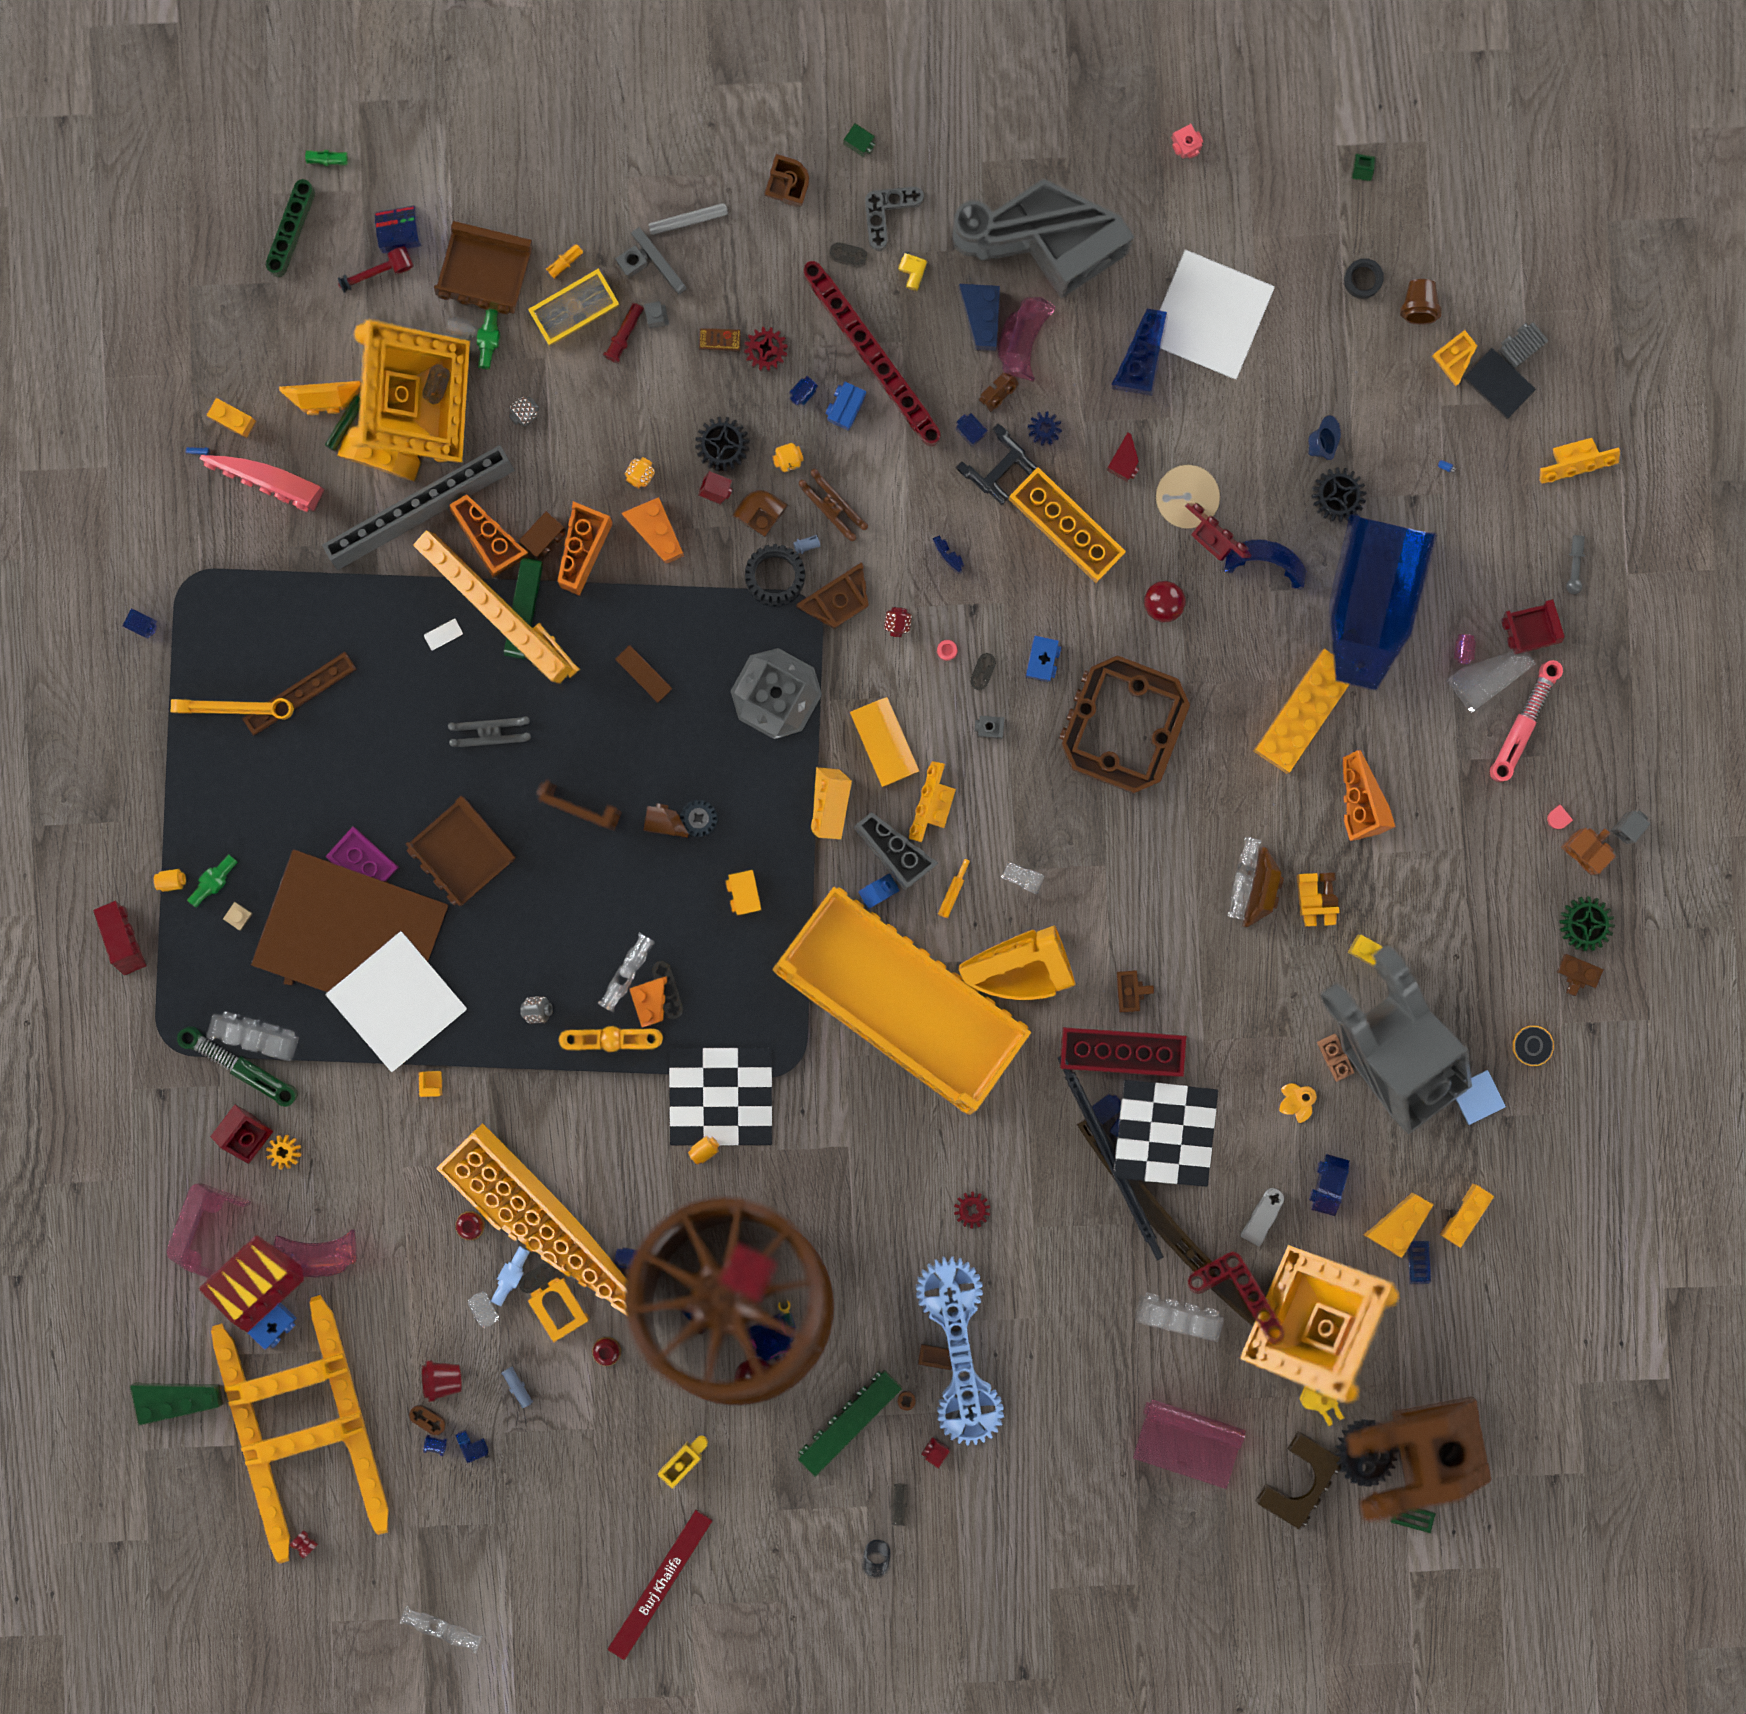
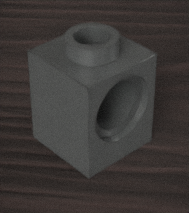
[615,245,648,279]

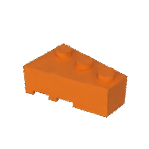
[621,497,684,564]

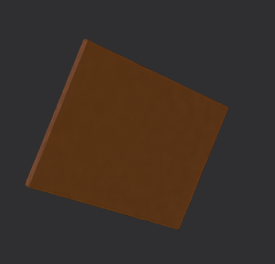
[251,849,448,992]

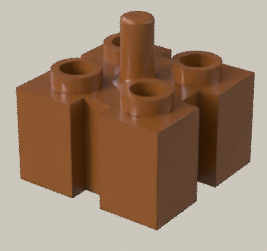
[1561,828,1616,875]

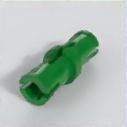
[305,150,348,166]

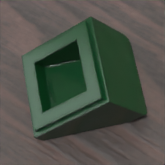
[1352,154,1376,181]

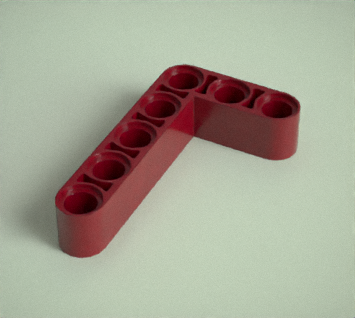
[1188,1252,1285,1345]

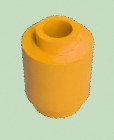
[154,869,186,892]
[688,1136,719,1165]

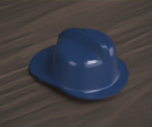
[1308,415,1341,460]

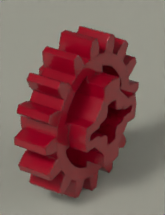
[744,327,788,372]

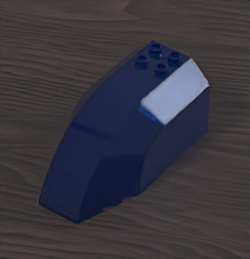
[1329,514,1437,690]

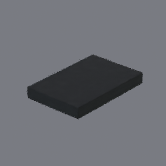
[1463,348,1536,419]

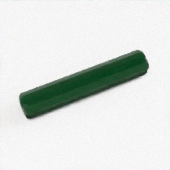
[325,395,361,451]

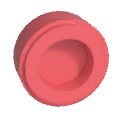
[937,640,957,661]

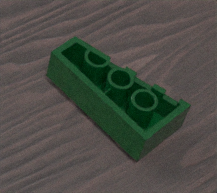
[130,1382,223,1426]

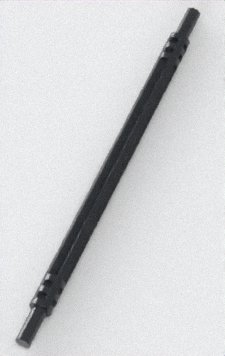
[1057,1056,1164,1261]

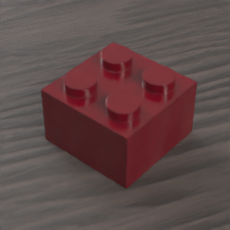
[719,1244,778,1303]

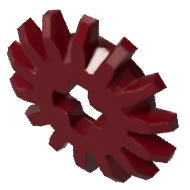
[954,1192,990,1229]

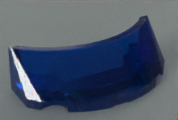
[1222,539,1306,590]

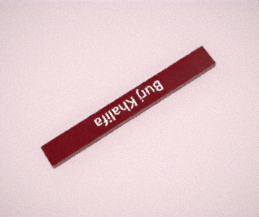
[607,1509,713,1661]

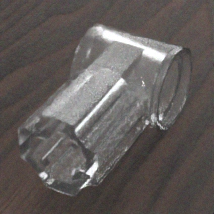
[1002,862,1045,895]

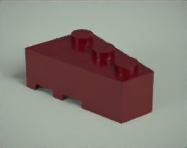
[93,901,147,976]

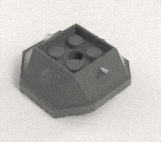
[731,648,822,740]

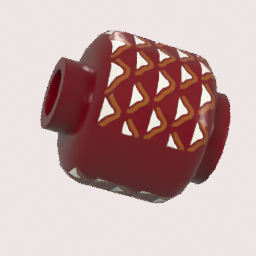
[884,607,912,637]

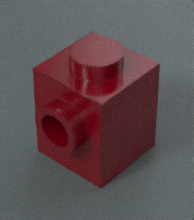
[698,471,732,504]

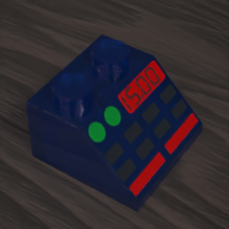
[375,206,422,253]

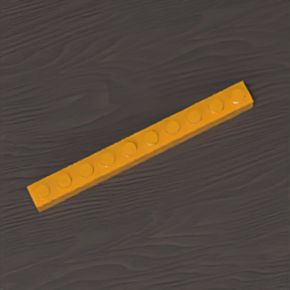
[413,530,573,684]

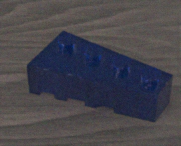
[1111,308,1168,396]

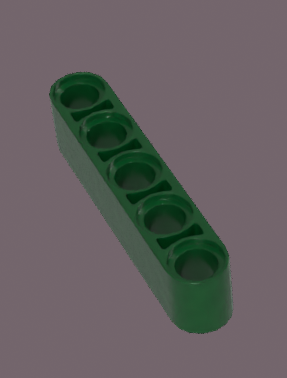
[265,179,315,277]
[504,558,543,659]

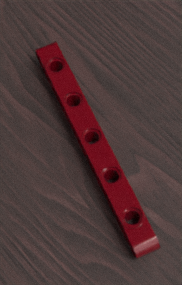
[804,261,940,446]

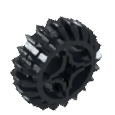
[695,417,750,472]
[1311,467,1367,523]

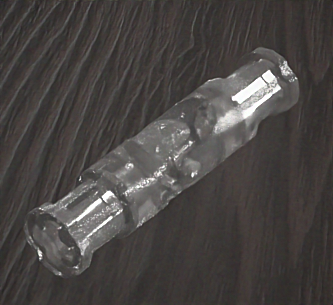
[1227,837,1262,920]
[598,933,655,1013]
[399,1606,483,1653]

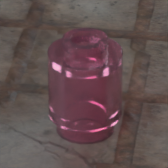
[1454,634,1476,664]

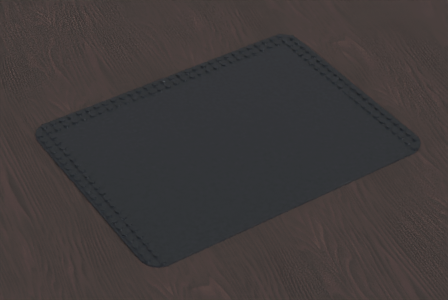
[155,568,823,1078]

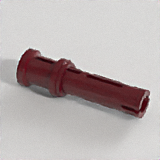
[603,302,644,364]

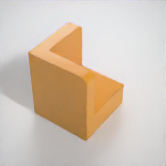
[419,1071,442,1097]

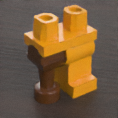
[1297,873,1339,927]

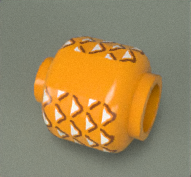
[625,457,655,489]

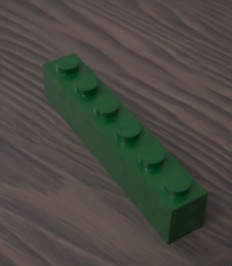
[798,1369,902,1477]

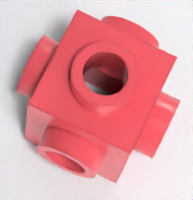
[1171,124,1203,159]

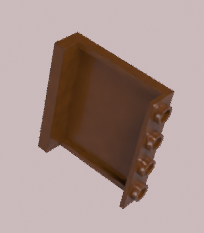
[434,221,533,314]
[537,780,622,831]
[406,796,517,906]

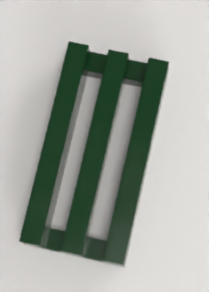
[1390,1508,1436,1533]

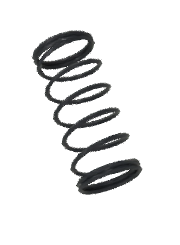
[862,1539,891,1578]

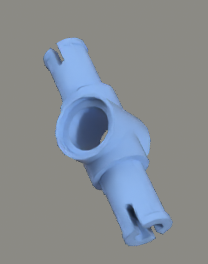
[491,1246,530,1306]

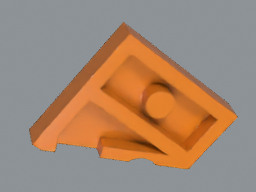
[630,977,667,1027]

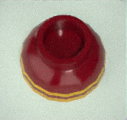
[456,1211,485,1240]
[592,1337,621,1366]

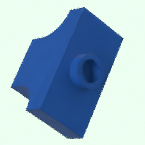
[858,873,900,909]

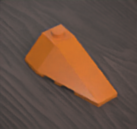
[1343,750,1395,841]

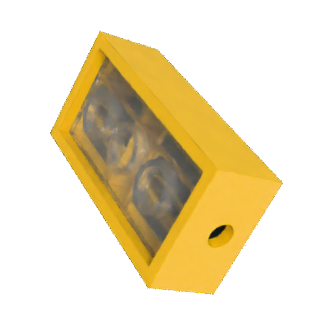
[528,268,619,346]

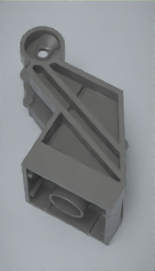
[953,179,1134,299]
[1320,945,1472,1135]

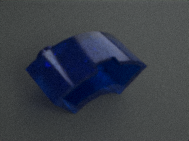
[1309,1154,1350,1216]

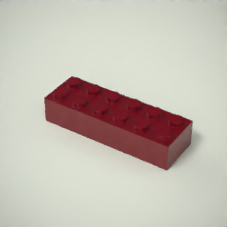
[1059,1027,1186,1077]

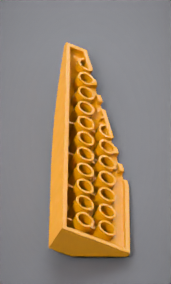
[436,1123,626,1315]

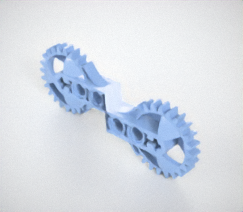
[916,1257,1004,1446]

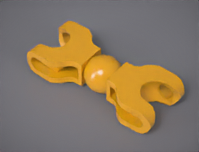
[559,1026,663,1052]

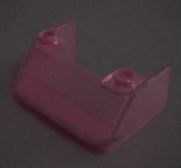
[166,1183,251,1278]

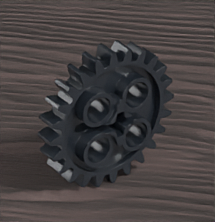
[1335,1419,1398,1487]

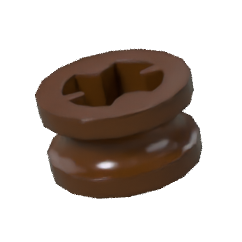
[897,1391,916,1411]

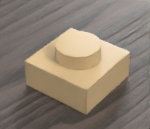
[223,902,252,931]

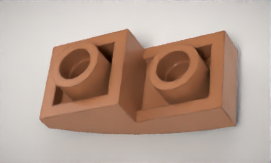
[1317,1034,1354,1082]

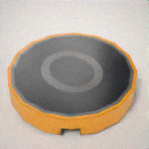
[1512,1026,1554,1066]

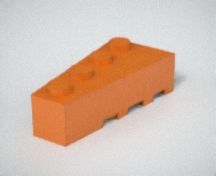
[449,494,528,578]
[558,501,613,596]

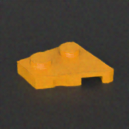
[1432,330,1477,386]

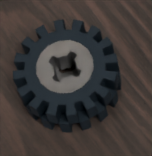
[680,800,718,837]

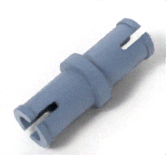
[501,1366,533,1408]

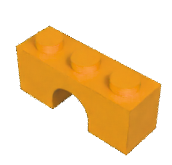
[1439,1184,1494,1248]

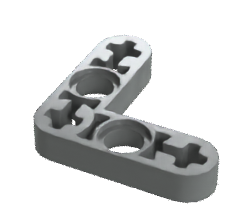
[865,187,924,251]

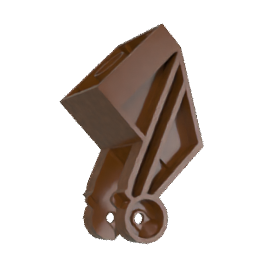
[1347,1396,1492,1521]

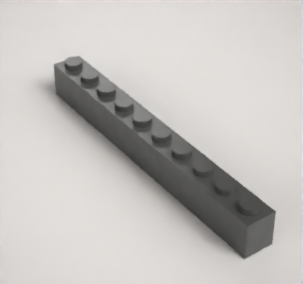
[322,445,515,570]

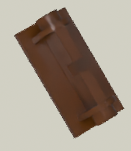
[978,371,1019,412]

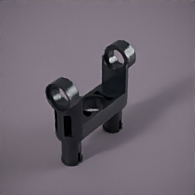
[956,423,1038,506]

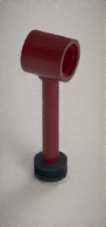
[338,247,414,293]

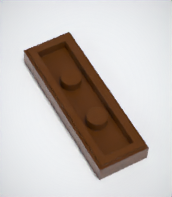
[615,645,672,703]

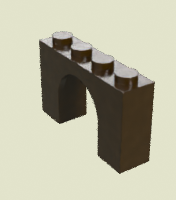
[1255,1431,1342,1530]

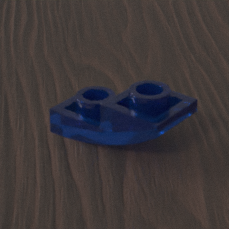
[932,535,964,574]

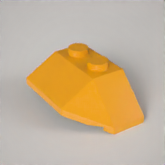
[279,381,362,415]
[337,434,421,482]

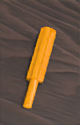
[937,859,970,918]

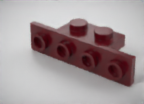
[1185,502,1252,561]

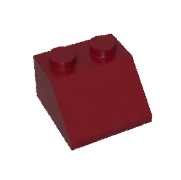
[210,1104,273,1164]

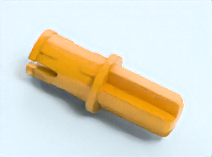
[546,244,583,279]

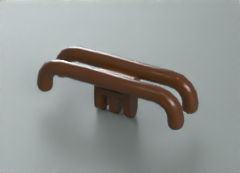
[798,469,868,541]

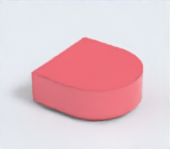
[1547,805,1573,829]

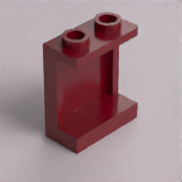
[1502,599,1565,654]

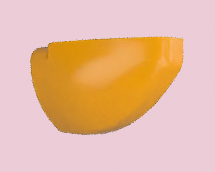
[959,925,1076,1000]

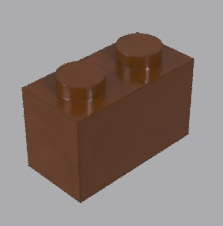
[519,511,566,560]

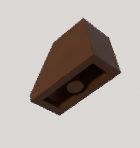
[644,804,688,838]

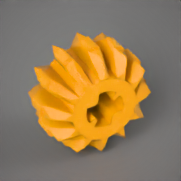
[266,1135,302,1169]

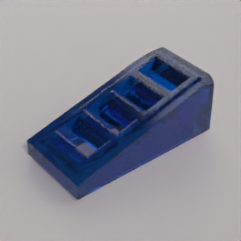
[1408,1241,1431,1284]

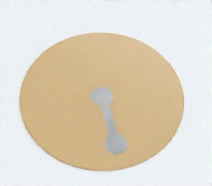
[1156,465,1220,528]

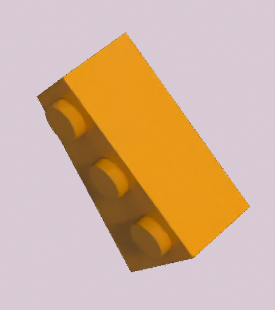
[1363,1193,1433,1258]

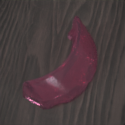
[998,297,1056,382]
[273,1229,357,1278]

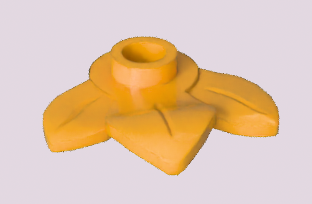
[1279,1083,1317,1123]

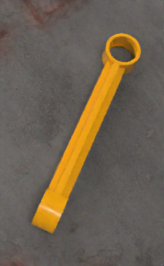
[171,698,294,720]

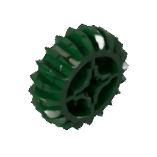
[1559,896,1615,951]

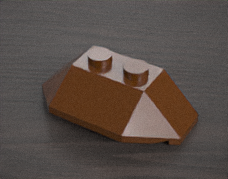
[1242,847,1284,927]

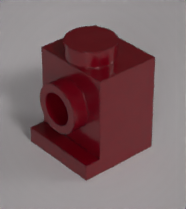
[921,1437,950,1469]

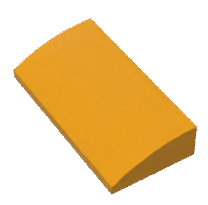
[850,697,919,788]

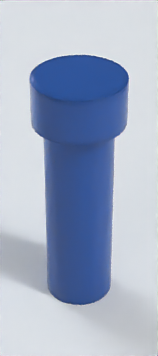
[186,447,210,455]

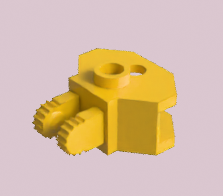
[1299,1386,1344,1426]

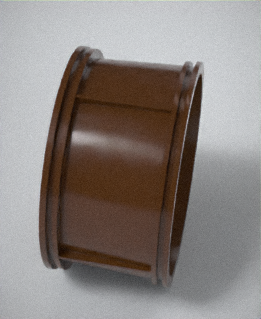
[624,1197,834,1406]

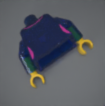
[748,1300,796,1363]

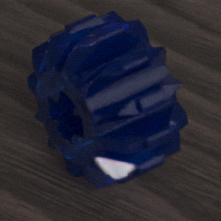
[1027,411,1062,446]

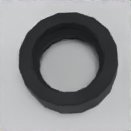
[1344,258,1384,299]

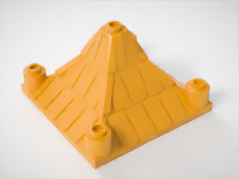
[348,320,470,463]
[1240,1245,1399,1403]

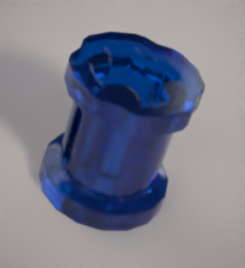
[423,1434,448,1457]

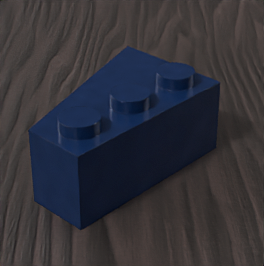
[959,284,1000,351]

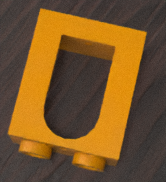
[528,1277,590,1343]

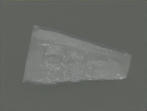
[1447,651,1536,712]

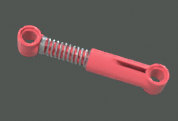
[1490,660,1563,782]

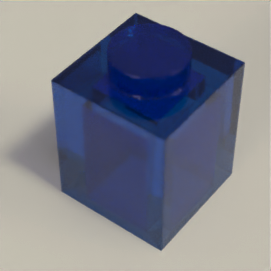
[956,413,988,447]
[122,608,157,639]

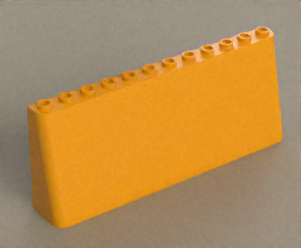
[773,887,1031,1115]

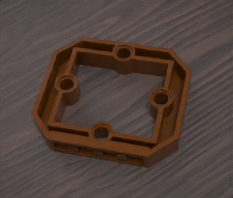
[1059,655,1190,794]

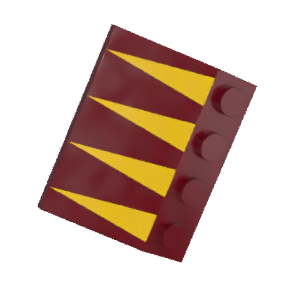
[199,1235,304,1333]

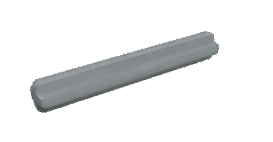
[649,203,728,235]

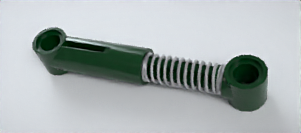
[177,1026,298,1107]

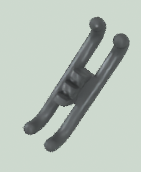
[448,716,531,747]

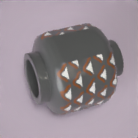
[509,396,539,426]
[520,996,553,1024]

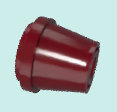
[421,1360,462,1402]

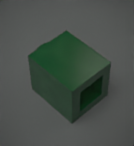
[843,123,876,158]

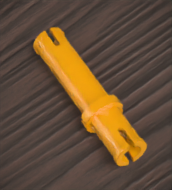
[532,623,580,678]

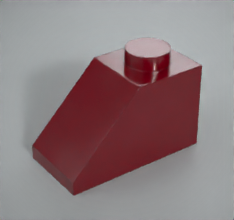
[1106,432,1139,482]

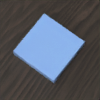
[1456,1070,1506,1125]

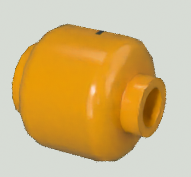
[772,443,804,472]

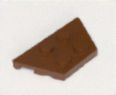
[796,562,869,629]

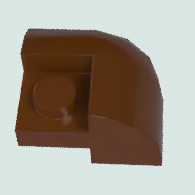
[764,154,809,207]
[732,490,788,537]

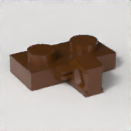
[1557,954,1604,996]
[1117,970,1154,1013]

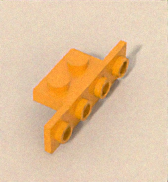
[1540,438,1620,484]
[909,761,956,842]

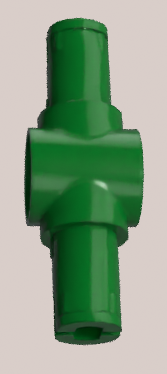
[477,308,500,369]
[187,854,238,908]

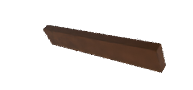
[242,652,357,736]

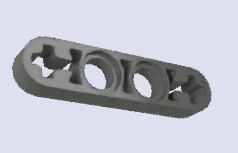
[631,227,687,295]

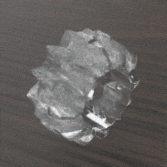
[468,1292,499,1328]

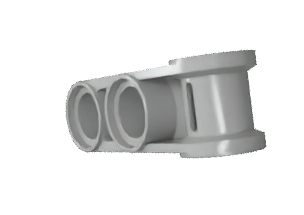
[1241,1188,1284,1247]

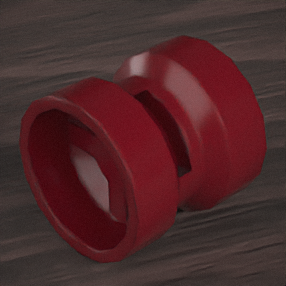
[289,1530,318,1559]

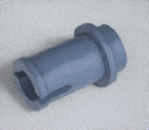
[793,535,820,555]

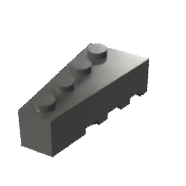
[853,812,938,891]

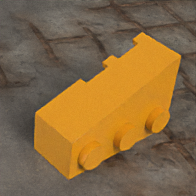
[811,767,852,839]

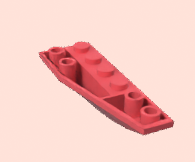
[200,455,324,512]

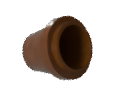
[1400,279,1442,325]

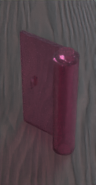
[1133,1399,1246,1489]

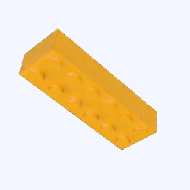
[1008,467,1126,583]
[1253,649,1358,774]

